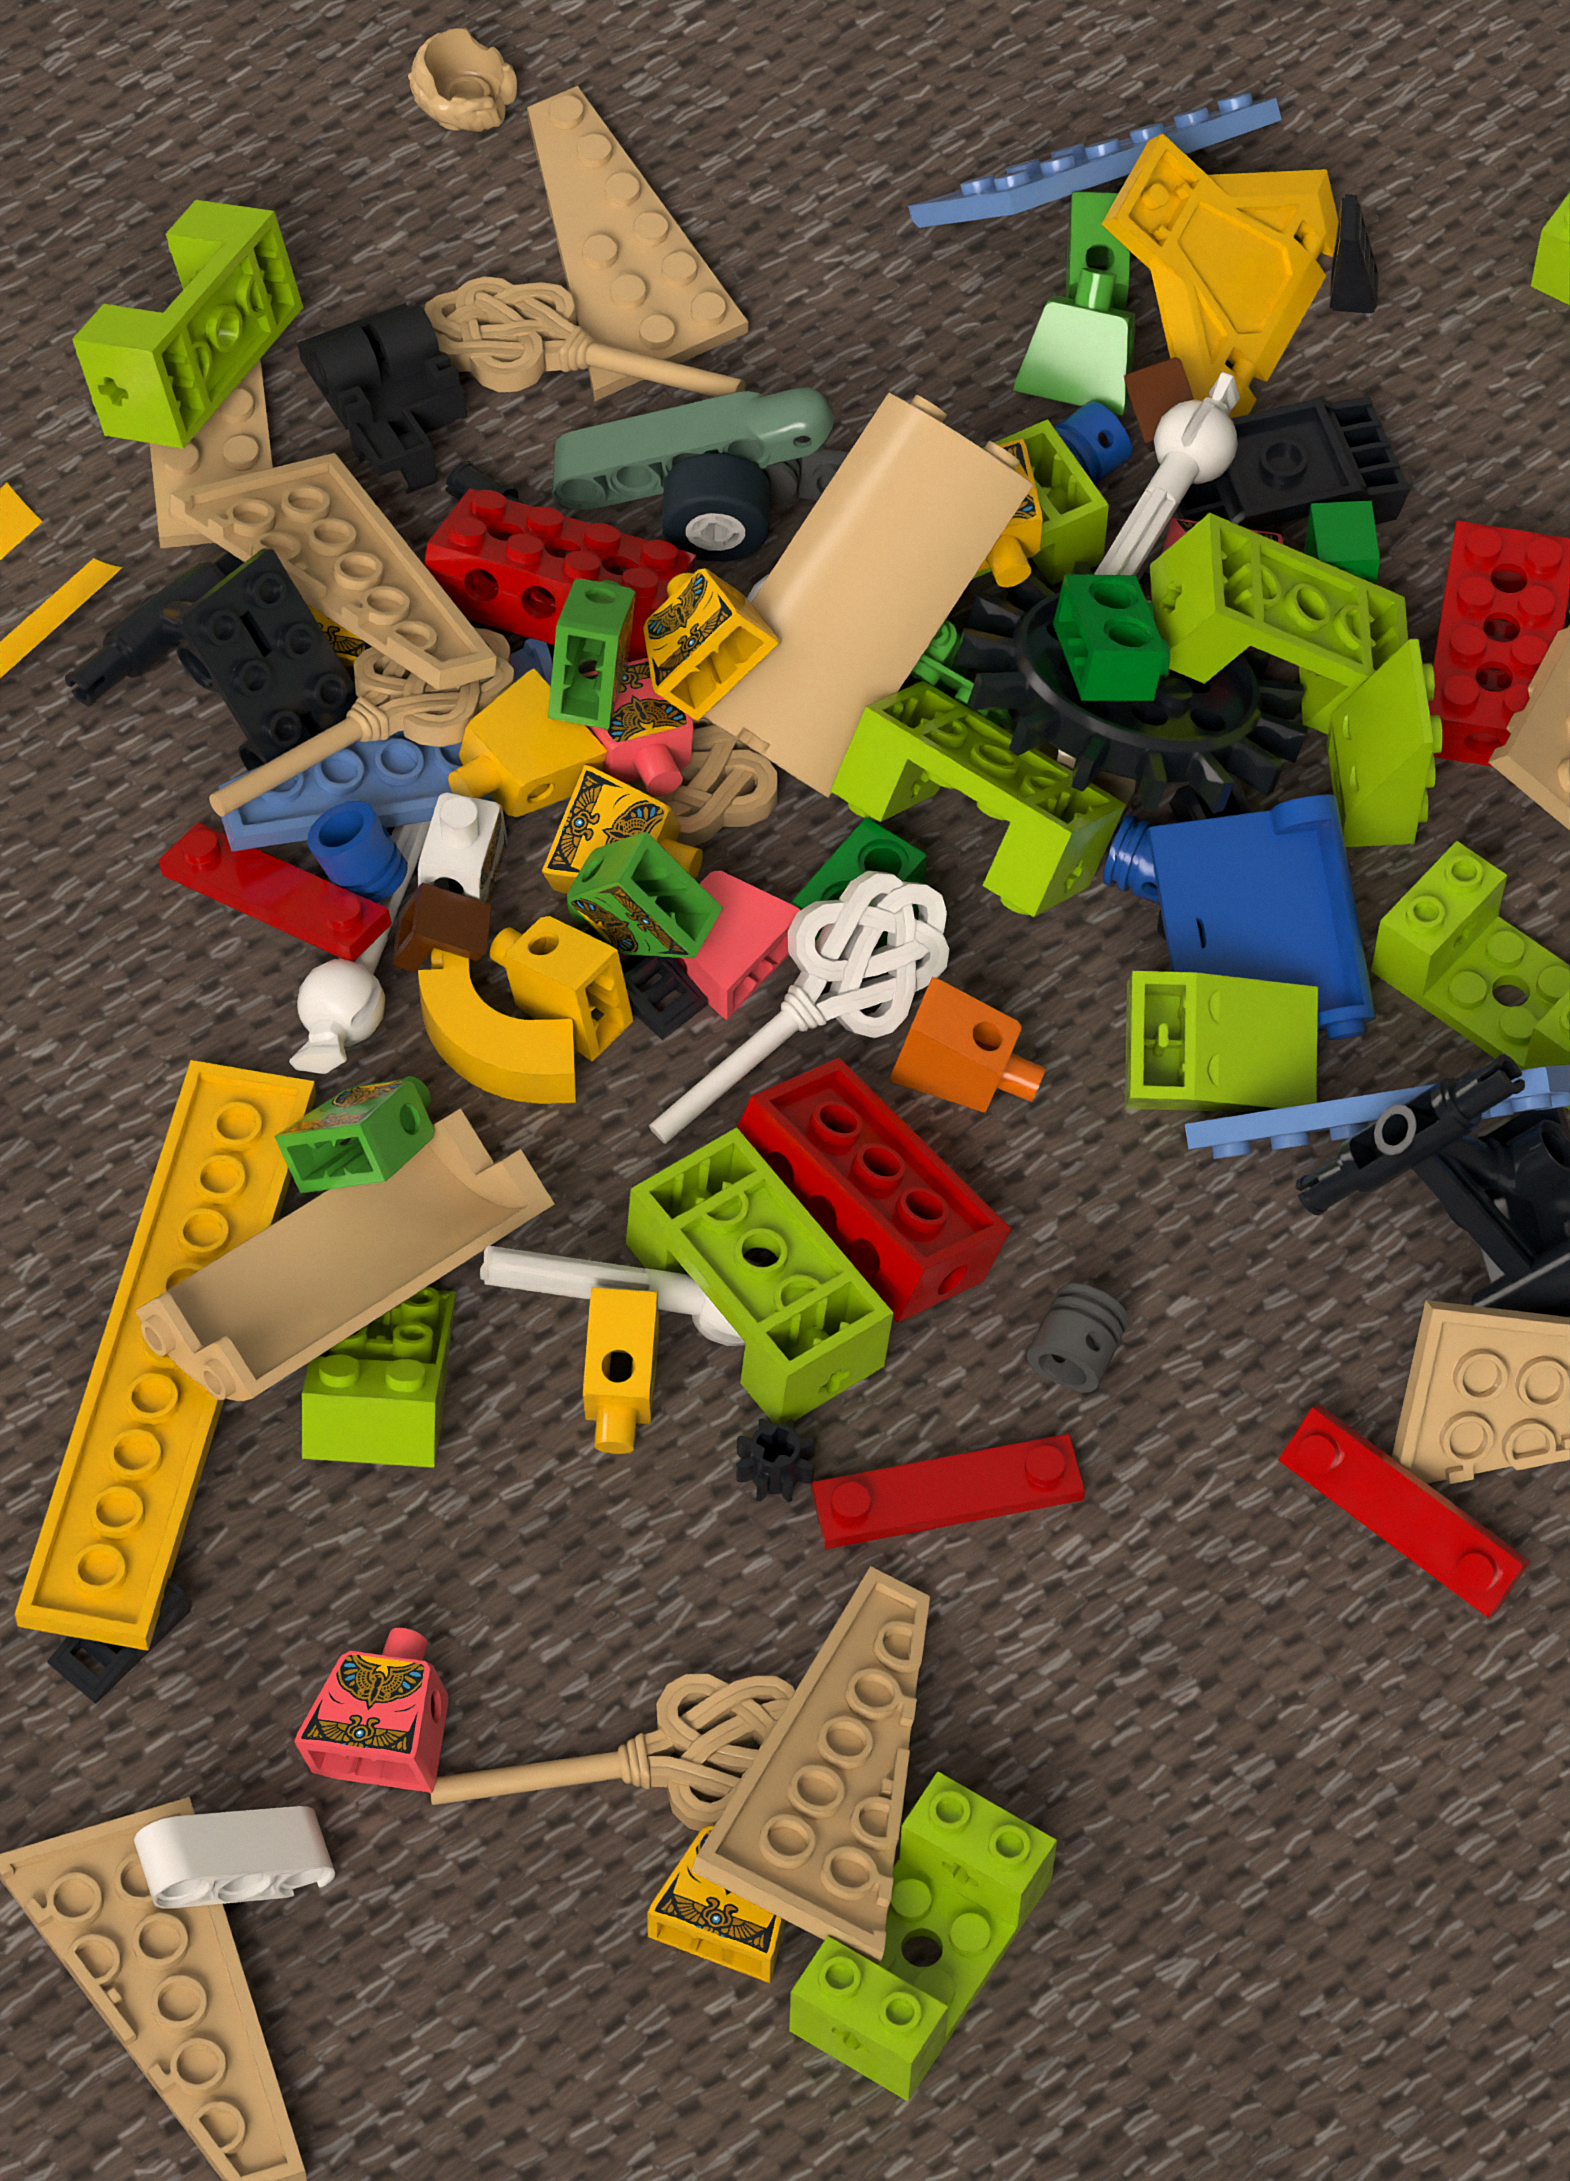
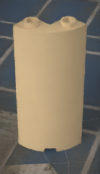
[703,393,1034,798]
[135,1108,554,1401]

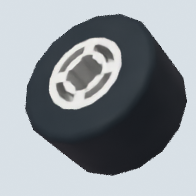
[662,453,770,562]

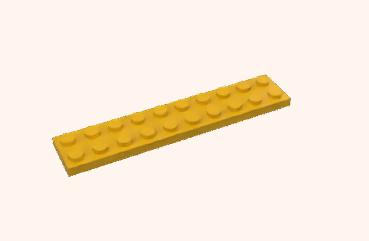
[15,1060,316,1651]

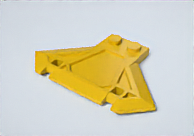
[1101,133,1338,418]

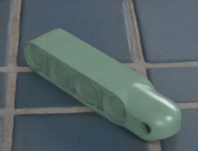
[552,387,834,510]

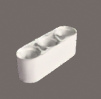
[134,1806,335,1908]

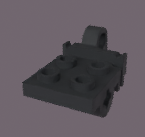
[297,303,468,494]

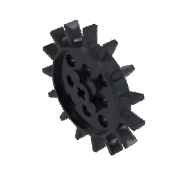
[954,562,1308,813]

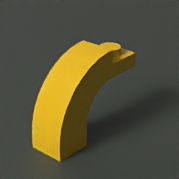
[418,948,576,1104]

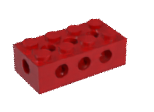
[424,488,697,662]
[1428,520,1570,767]
[737,1058,1012,1323]

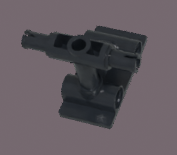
[65,548,358,771]
[1295,1053,1570,1317]

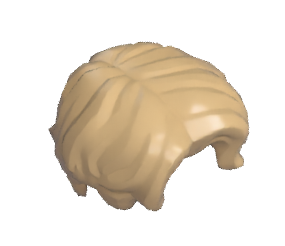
[408,27,517,132]

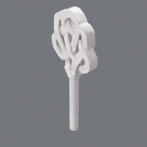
[649,871,949,1144]

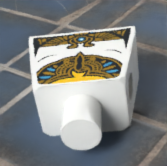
[418,792,508,904]

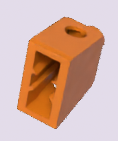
[889,977,1047,1113]

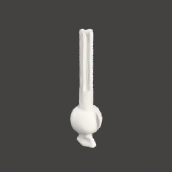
[1094,372,1240,575]
[289,821,431,1074]
[480,1246,761,1346]

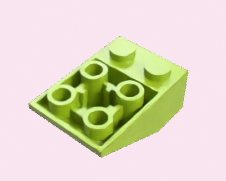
[1326,639,1442,847]
[1125,971,1318,1112]
[302,1286,456,1468]

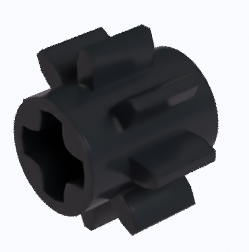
[736,1418,815,1502]

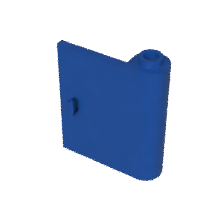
[1147,795,1376,1040]

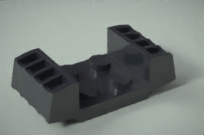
[1158,397,1410,530]

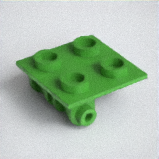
[910,619,1017,733]

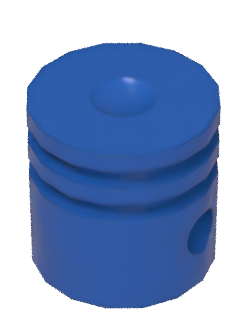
[1054,402,1132,485]
[307,801,408,903]
[1103,814,1160,905]

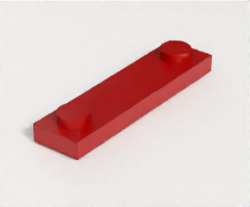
[158,822,392,962]
[1278,1405,1531,1618]
[811,1434,1085,1549]

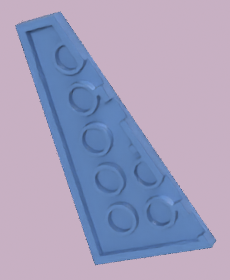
[908,92,1282,228]
[218,638,571,851]
[1185,1065,1570,1159]

